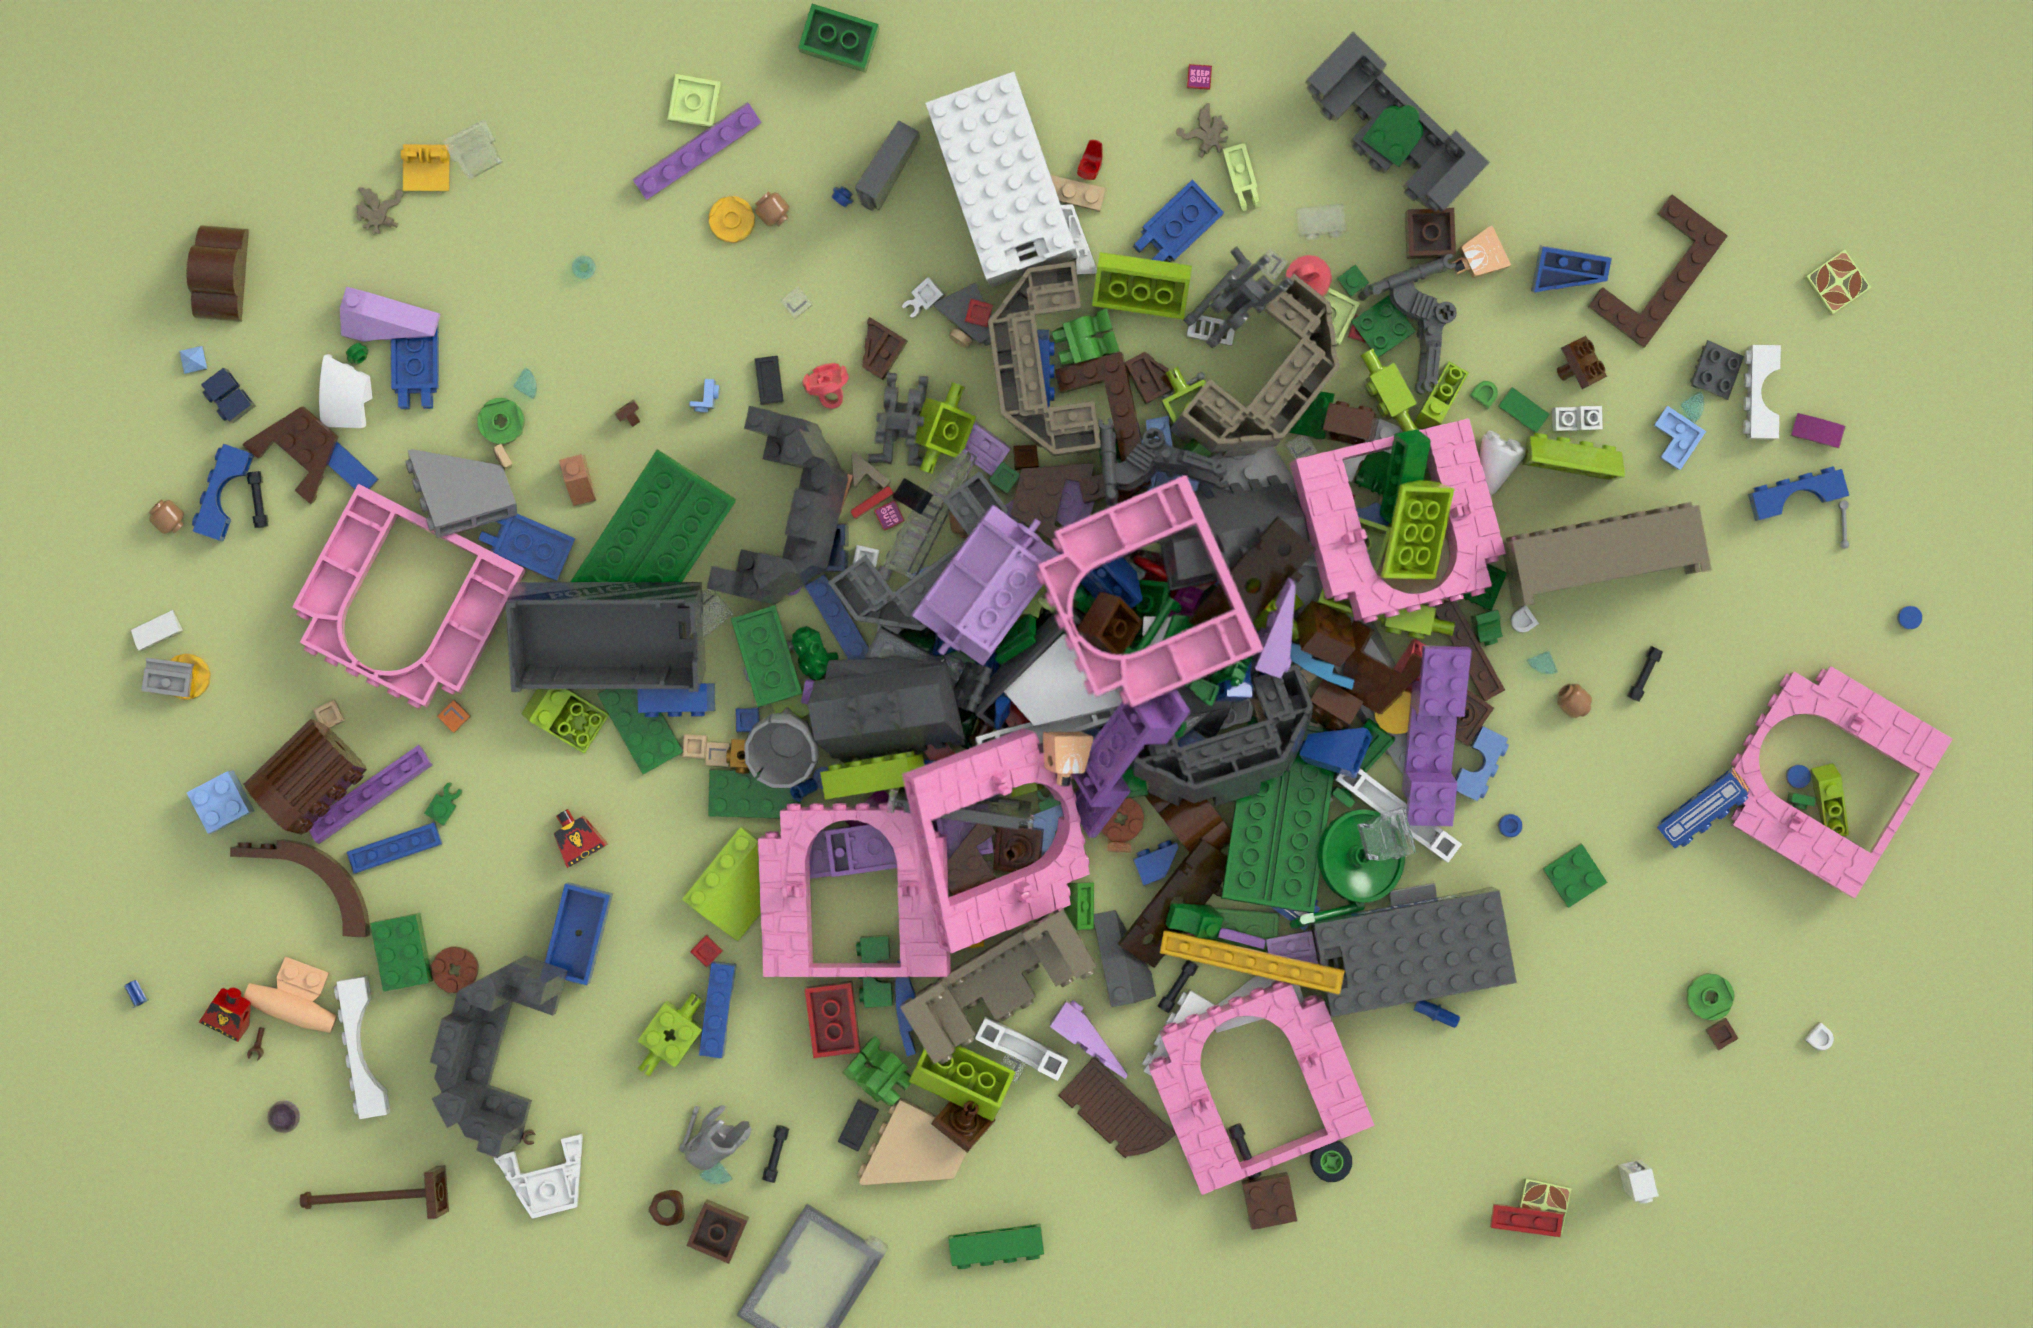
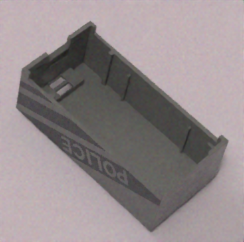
[506,582,706,692]

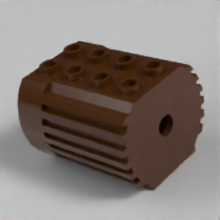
[244,719,367,835]

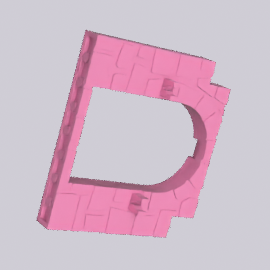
[1289,419,1506,623]
[1035,475,1263,708]
[292,484,526,709]
[1731,666,1953,898]
[902,728,1090,953]
[758,803,951,977]
[1148,980,1375,1195]

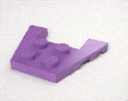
[1005,479,1095,555]

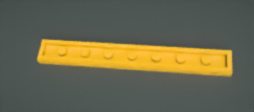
[1160,930,1345,994]

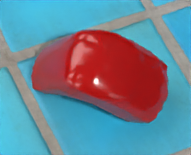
[1077,139,1103,180]

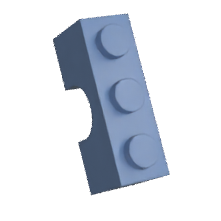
[1455,726,1509,801]

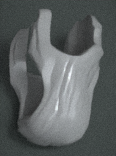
[684,1105,752,1170]

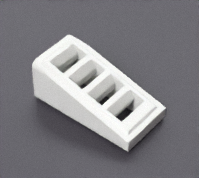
[1186,315,1235,346]

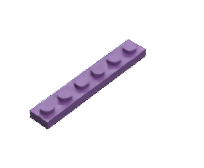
[633,102,762,200]
[309,745,433,844]

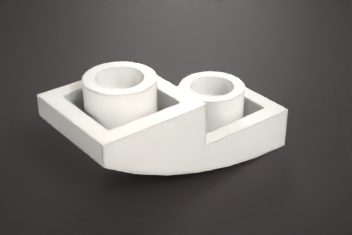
[1552,406,1603,431]

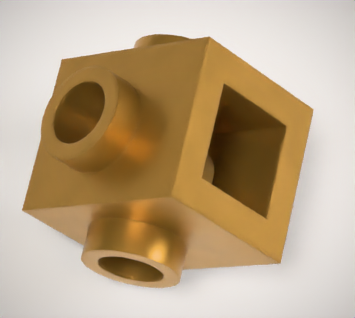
[726,739,749,774]

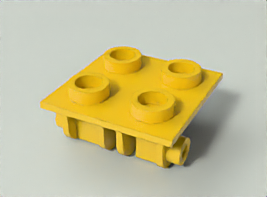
[401,144,450,191]

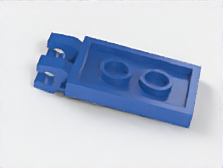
[1133,179,1224,262]
[391,322,439,409]
[478,514,576,581]

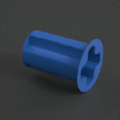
[790,778,818,802]
[124,980,149,1008]

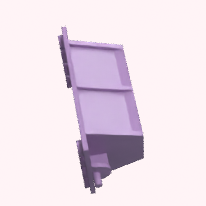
[911,504,1061,666]

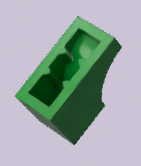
[1470,610,1503,646]
[1165,903,1224,939]

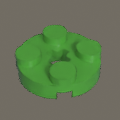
[477,398,525,444]
[1687,973,1735,1020]

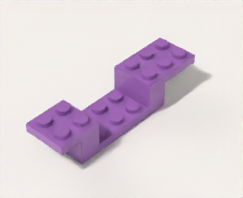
[1402,646,1471,826]
[1071,689,1190,838]
[810,807,994,879]

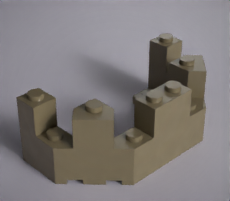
[988,261,1101,456]
[1169,274,1340,457]
[900,907,1097,1064]

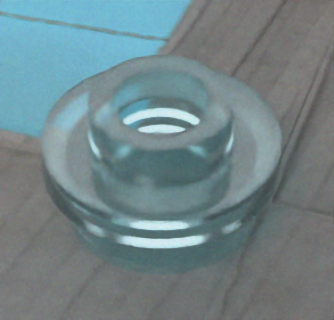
[572,256,596,279]

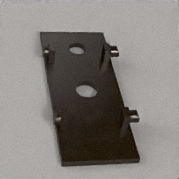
[1188,516,1316,631]
[1117,838,1227,968]

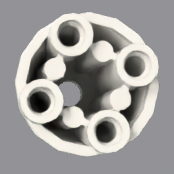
[1479,430,1526,497]

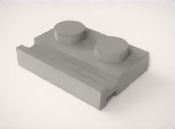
[141,658,194,697]

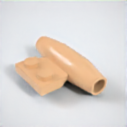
[243,957,337,1033]

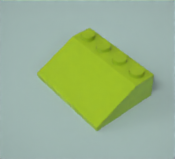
[1522,433,1625,481]
[1381,481,1455,579]
[682,826,761,941]

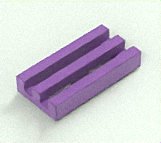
[1218,927,1266,949]

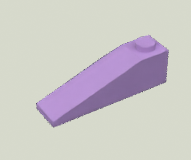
[340,287,441,342]
[1251,577,1295,678]
[1050,1000,1128,1079]

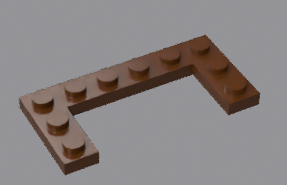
[1588,194,1728,348]
[1055,352,1152,504]

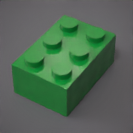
[798,4,880,73]
[370,913,433,992]

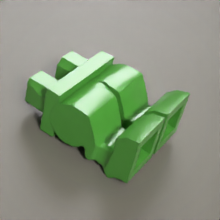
[1052,308,1120,364]
[842,1036,911,1106]

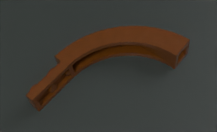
[230,839,370,937]

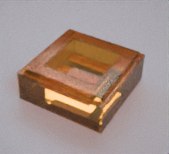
[1107,841,1131,853]

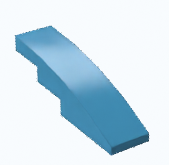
[1290,642,1355,689]

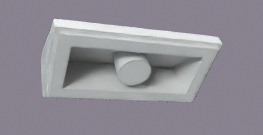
[131,610,183,651]

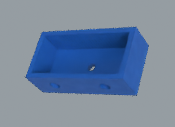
[545,882,613,985]

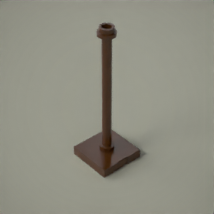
[300,1165,449,1219]

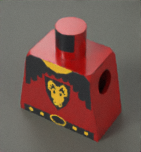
[554,809,608,868]
[199,987,251,1042]

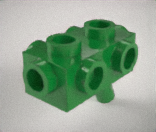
[792,626,839,681]

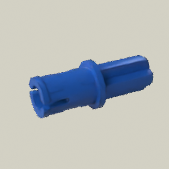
[1413,1000,1460,1028]

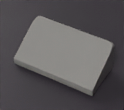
[1389,883,1437,906]

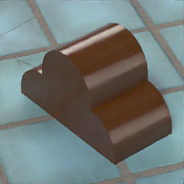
[187,225,249,322]
[1145,789,1231,852]

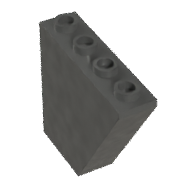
[855,120,920,211]

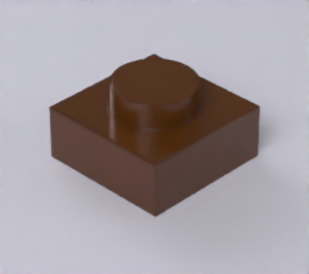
[1013,445,1039,471]
[1705,1018,1739,1050]

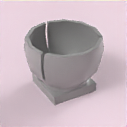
[745,707,819,788]

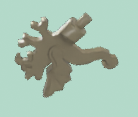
[1176,103,1229,158]
[356,187,403,234]

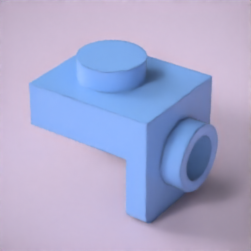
[689,379,720,413]

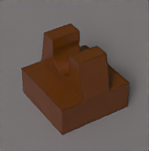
[615,399,640,427]

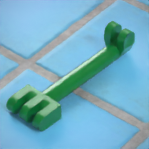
[1123,597,1182,655]
[1290,901,1365,929]

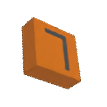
[437,700,471,733]

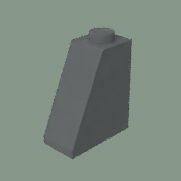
[934,283,991,346]

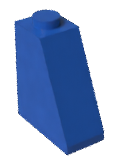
[1299,728,1373,779]

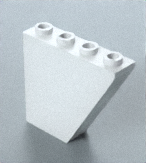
[1004,634,1123,727]

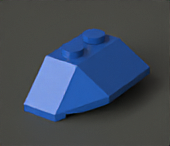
[1080,557,1142,609]

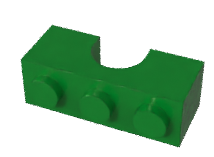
[856,935,893,1008]

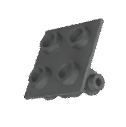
[1690,340,1744,400]

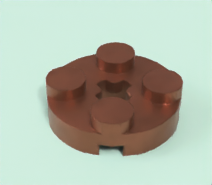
[1101,798,1144,842]
[431,946,479,993]

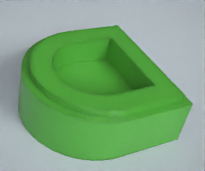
[1469,381,1498,409]

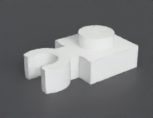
[902,277,945,318]

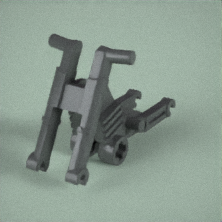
[1183,246,1293,348]
[1358,254,1457,395]
[868,373,929,467]
[1098,418,1229,509]

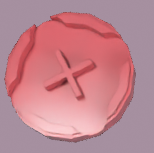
[1285,255,1332,296]
[802,363,849,409]

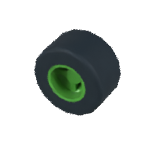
[1310,1141,1352,1182]

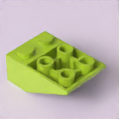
[521,689,609,754]

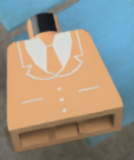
[1451,226,1511,278]
[1043,732,1093,786]

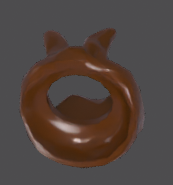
[649,1190,685,1226]

